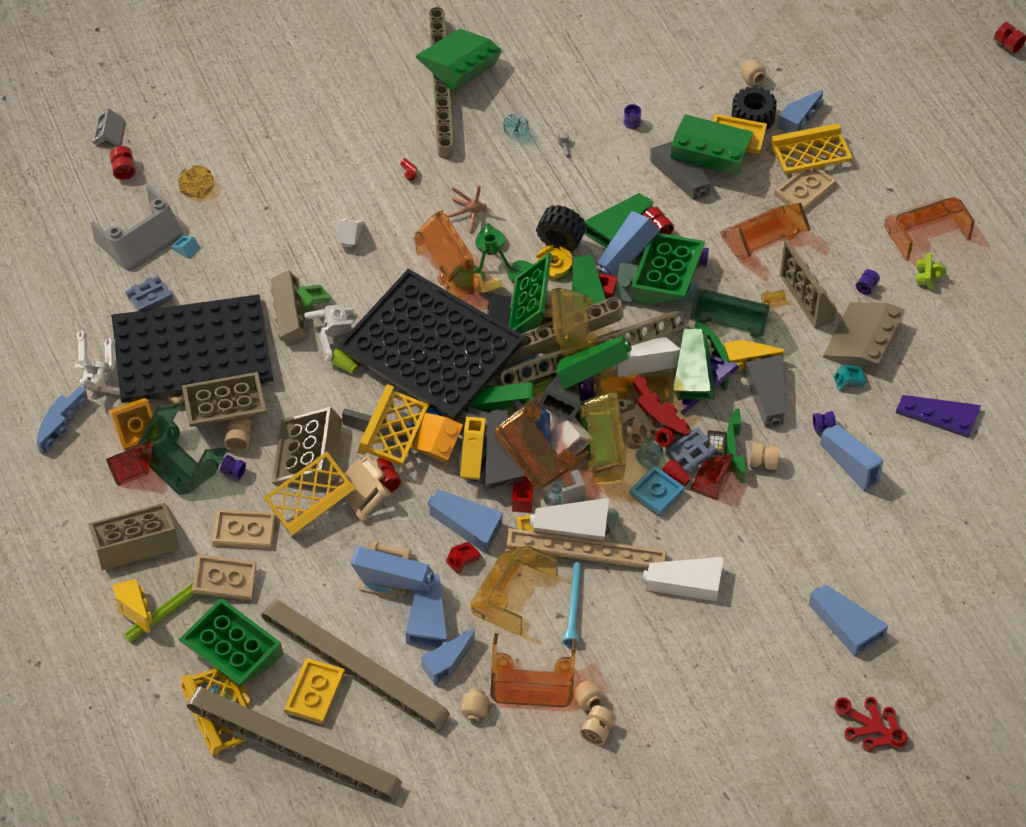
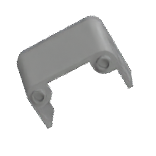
[91,185,182,270]

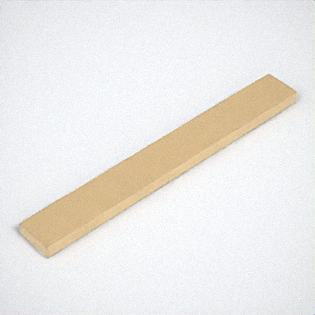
[506,528,667,569]

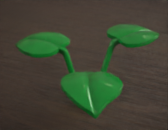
[452,223,533,287]

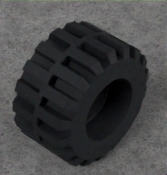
[731,86,777,129]
[536,205,586,252]

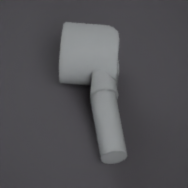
[558,132,570,157]

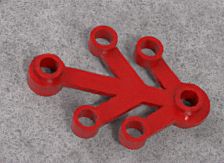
[834,697,908,752]

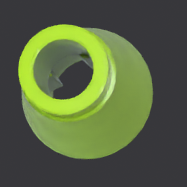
[331,348,358,374]

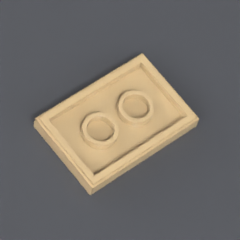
[774,162,837,214]
[212,509,276,549]
[192,554,257,601]

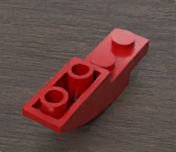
[630,375,690,436]

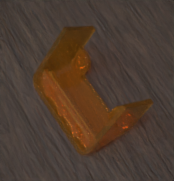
[884,197,975,261]
[720,202,811,260]
[413,210,474,298]
[495,391,589,489]
[490,633,577,707]

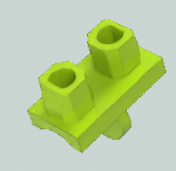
[916,252,946,290]

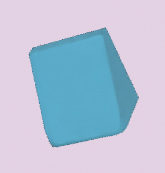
[171,236,200,258]

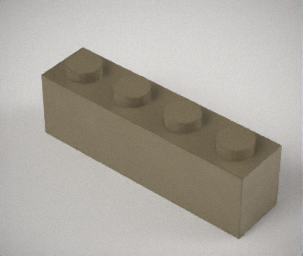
[270,270,308,346]

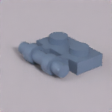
[125,276,173,311]
[667,427,718,473]

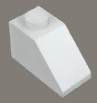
[337,218,364,247]

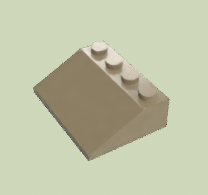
[779,239,837,328]
[823,302,905,377]
[182,372,267,427]
[272,407,343,487]
[88,503,180,570]

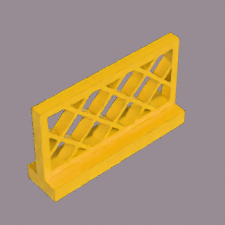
[770,123,853,175]
[357,384,429,466]
[263,451,356,537]
[180,668,247,756]

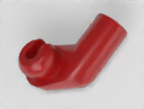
[400,158,417,180]

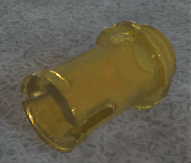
[761,290,786,305]

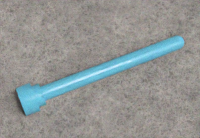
[562,562,581,647]

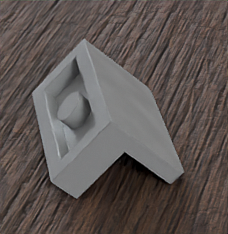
[92,108,125,146]
[561,469,585,505]

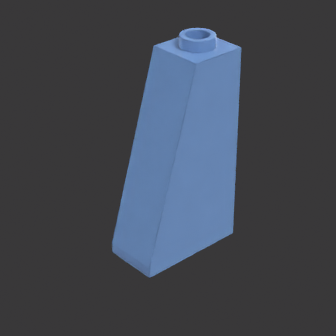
[597,211,660,277]
[820,424,884,491]
[428,489,503,554]
[350,546,435,592]
[406,573,447,648]
[809,585,888,656]

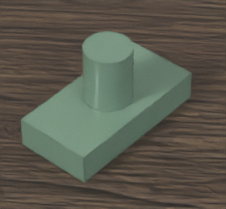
[614,262,639,302]

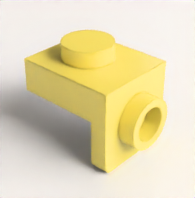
[472,273,503,294]

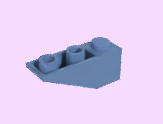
[778,90,824,133]
[421,629,475,685]

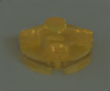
[178,165,214,199]

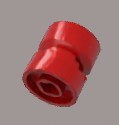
[994,22,1026,54]
[109,146,136,180]
[643,207,674,235]
[375,458,402,493]

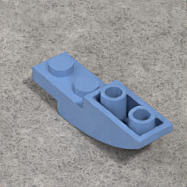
[37,386,88,454]

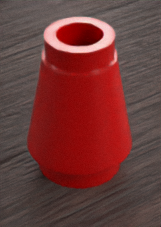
[655,428,676,447]
[662,459,691,487]

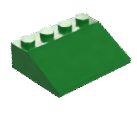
[416,29,503,92]
[670,114,754,176]
[631,233,705,304]
[508,253,552,334]
[179,598,283,687]

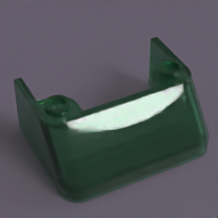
[690,289,774,338]
[136,403,228,495]

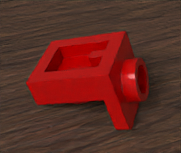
[599,274,617,299]
[446,541,481,574]

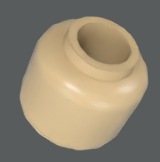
[740,59,766,85]
[573,680,604,711]
[461,689,489,721]

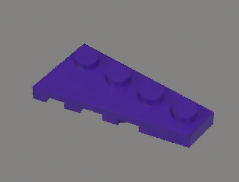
[896,395,981,438]

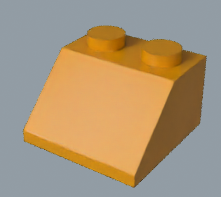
[108,398,160,449]
[411,413,463,464]

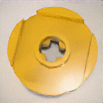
[536,246,572,281]

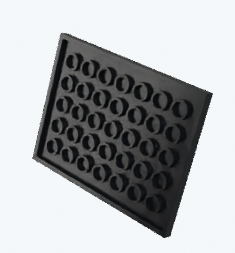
[337,268,526,421]
[111,294,274,403]

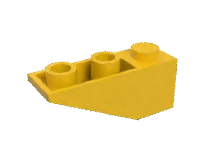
[724,340,785,371]
[460,417,486,480]
[112,579,153,633]

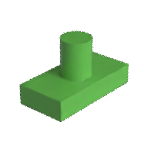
[297,285,332,311]

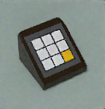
[706,430,727,456]

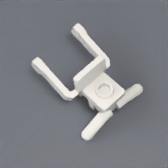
[304,304,355,361]
[74,330,120,396]

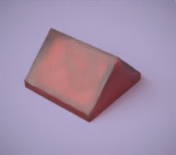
[106,441,153,486]
[690,453,734,501]

